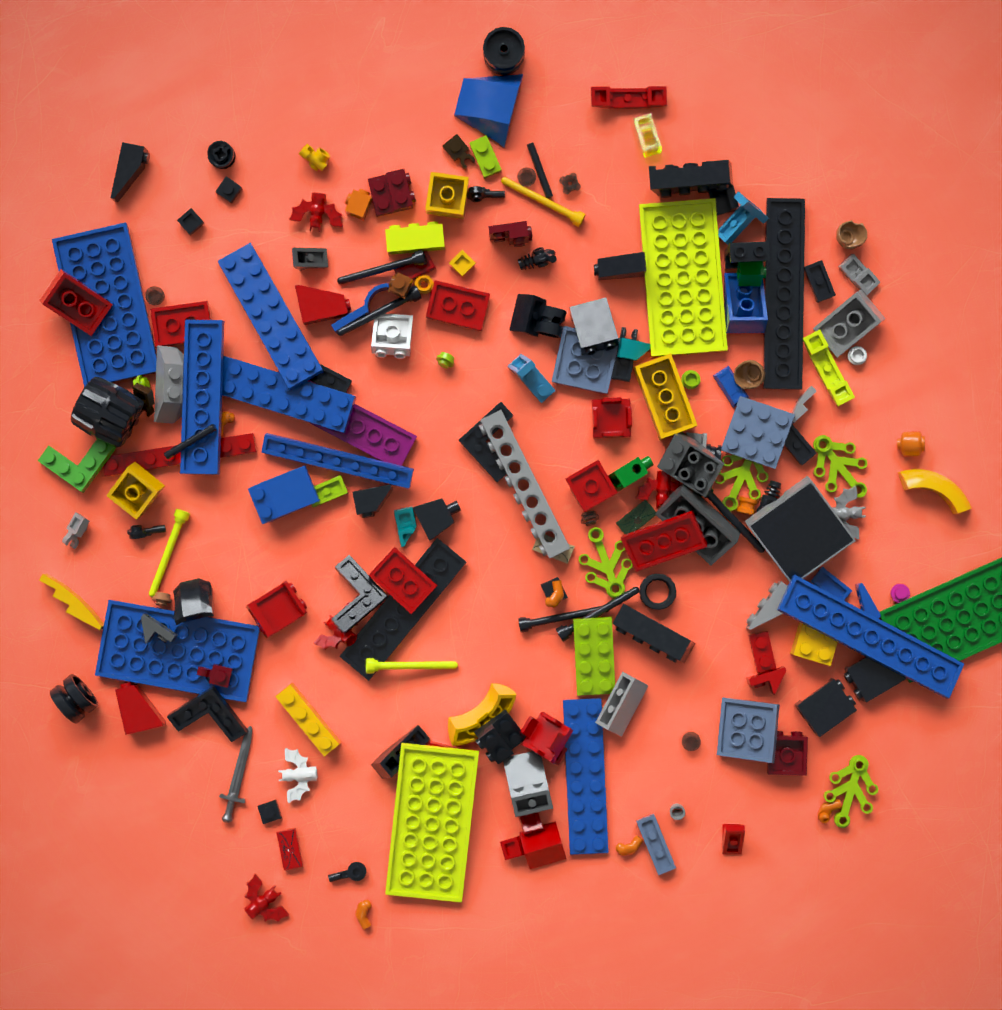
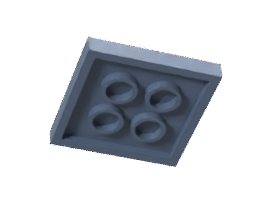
[551,326,620,394]
[721,396,795,469]
[717,697,780,763]

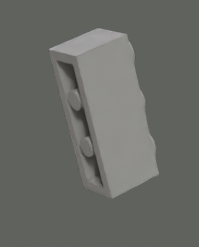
[595,671,649,737]

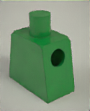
[608,456,654,492]

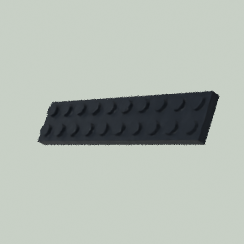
[763,198,805,390]

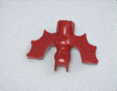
[289,192,343,232]
[635,471,680,509]
[314,602,358,650]
[244,873,289,922]

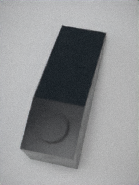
[110,142,150,202]
[371,725,430,779]

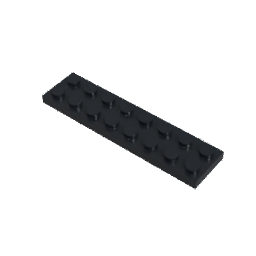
[339,538,467,681]

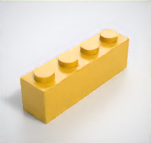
[275,683,341,756]

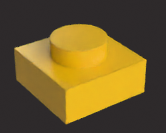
[449,250,476,277]

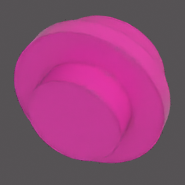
[890,584,910,603]

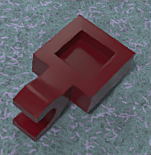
[196,664,233,688]

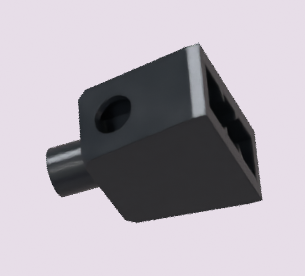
[413,498,461,541]

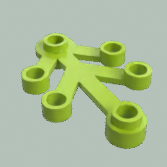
[813,435,868,498]
[715,455,769,511]
[578,527,633,598]
[823,755,879,828]

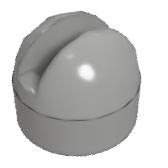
[669,803,685,820]

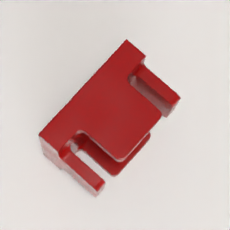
[592,397,632,438]
[565,459,618,512]
[520,712,573,764]

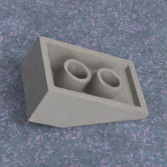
[813,289,886,358]

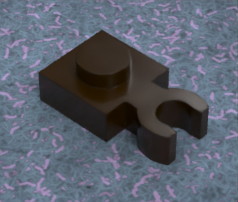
[442,134,475,170]
[133,383,155,417]

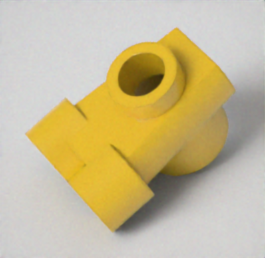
[299,144,330,171]

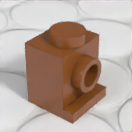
[388,273,413,299]

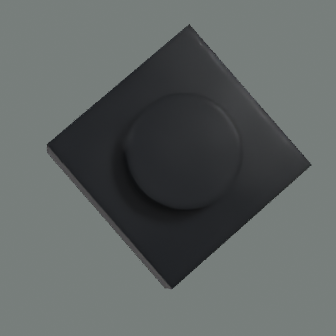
[215,176,243,204]
[177,208,205,236]
[257,799,282,824]

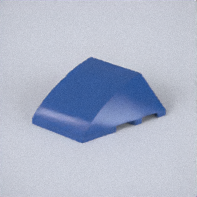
[454,74,523,148]

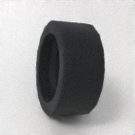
[639,573,676,610]

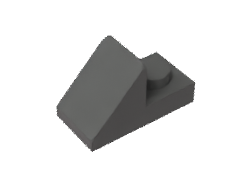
[292,247,328,271]
[141,613,178,644]

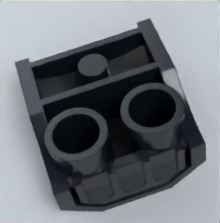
[173,578,214,625]

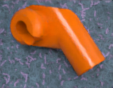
[221,411,235,437]
[545,580,564,608]
[818,799,842,824]
[615,835,644,856]
[355,900,372,930]

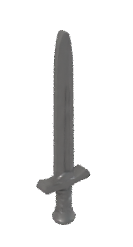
[219,726,252,823]

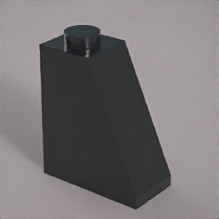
[593,252,646,281]

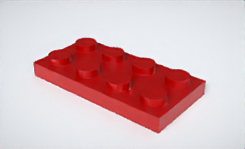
[621,511,707,572]

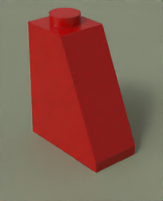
[295,285,352,325]
[115,682,166,735]

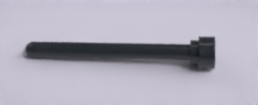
[337,250,427,284]
[337,285,422,336]
[698,488,765,553]
[556,587,640,642]
[518,605,603,633]

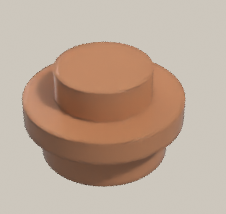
[152,592,172,606]

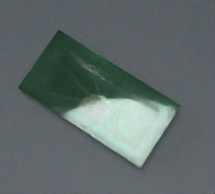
[616,500,656,534]

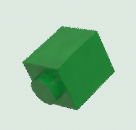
[736,262,766,286]

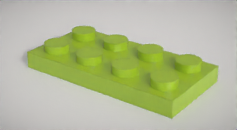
[573,617,615,696]

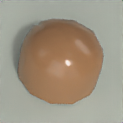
[836,220,868,250]
[733,360,765,389]

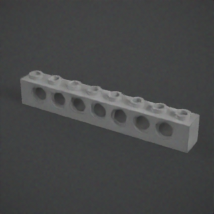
[479,410,570,559]

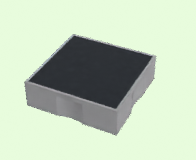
[745,475,856,582]

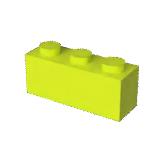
[385,221,445,255]

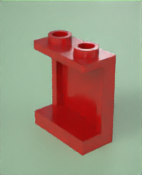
[246,580,307,639]

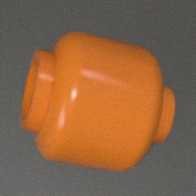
[897,431,925,456]

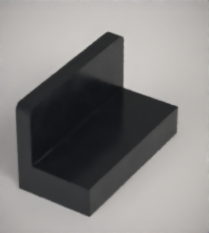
[708,186,739,216]
[509,294,547,337]

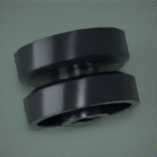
[483,27,525,75]
[50,674,99,724]

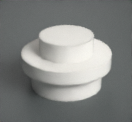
[847,346,867,365]

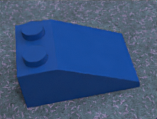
[724,273,768,333]
[248,465,320,524]

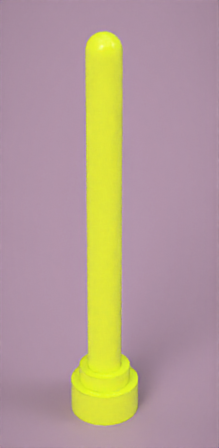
[149,508,190,597]
[366,658,458,674]

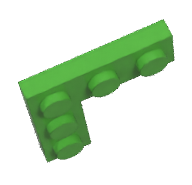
[37,439,117,493]

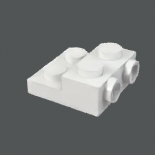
[371,314,413,359]

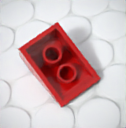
[39,269,113,336]

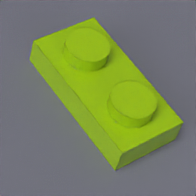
[469,135,502,179]
[312,475,348,508]

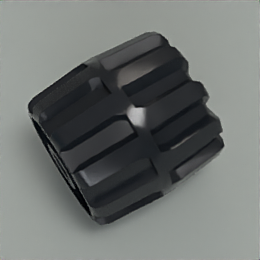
[70,377,144,447]

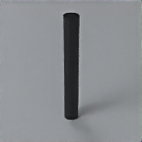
[527,142,553,199]
[164,424,217,459]

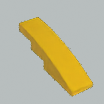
[39,574,104,630]

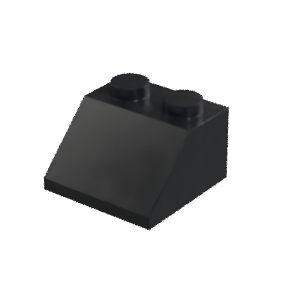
[352,484,394,518]

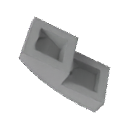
[838,254,881,295]
[791,386,817,424]

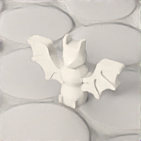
[278,748,318,803]

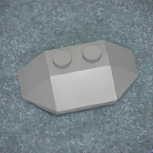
[154,346,184,424]

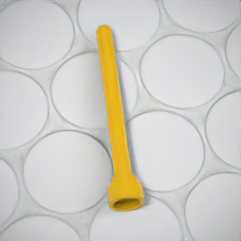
[501,177,586,227]

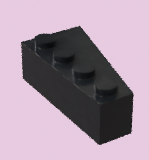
[649,160,734,198]
[613,603,695,663]

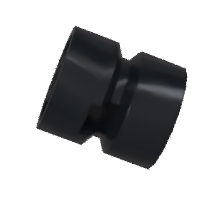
[537,306,567,338]

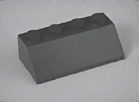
[655,483,740,566]

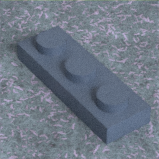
[636,813,676,876]

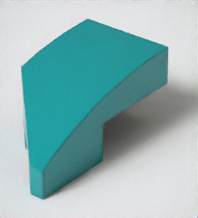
[617,338,650,360]
[394,506,417,547]

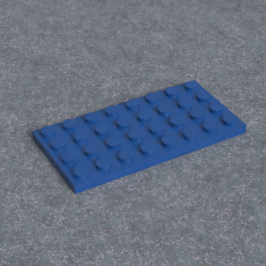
[52,222,157,387]
[95,599,260,702]

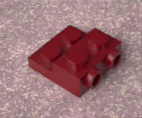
[368,169,416,217]
[488,221,533,247]
[767,731,808,776]

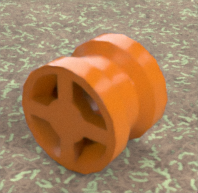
[736,496,758,515]

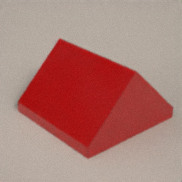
[519,821,567,869]

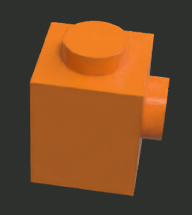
[345,189,373,221]

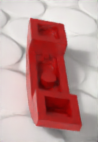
[591,86,667,109]

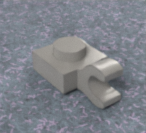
[62,512,90,549]

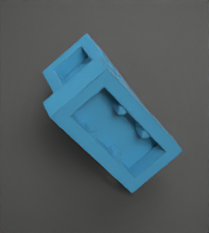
[718,191,769,245]
[507,354,556,403]

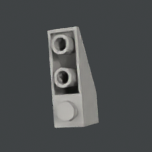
[746,581,788,630]

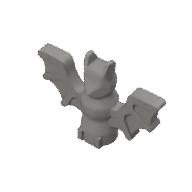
[832,486,866,539]

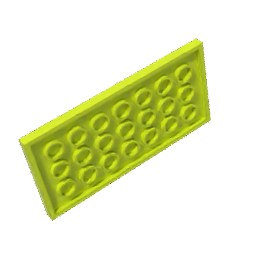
[639,198,728,357]
[385,743,479,902]

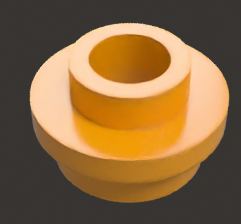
[415,275,434,294]

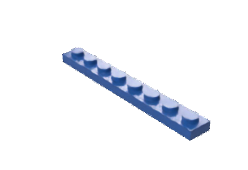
[261,433,414,489]

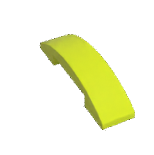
[802,329,855,406]

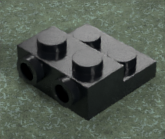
[474,709,526,765]

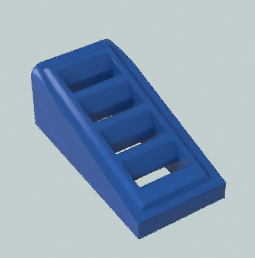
[855,583,881,618]

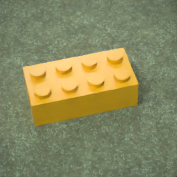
[633,353,698,440]

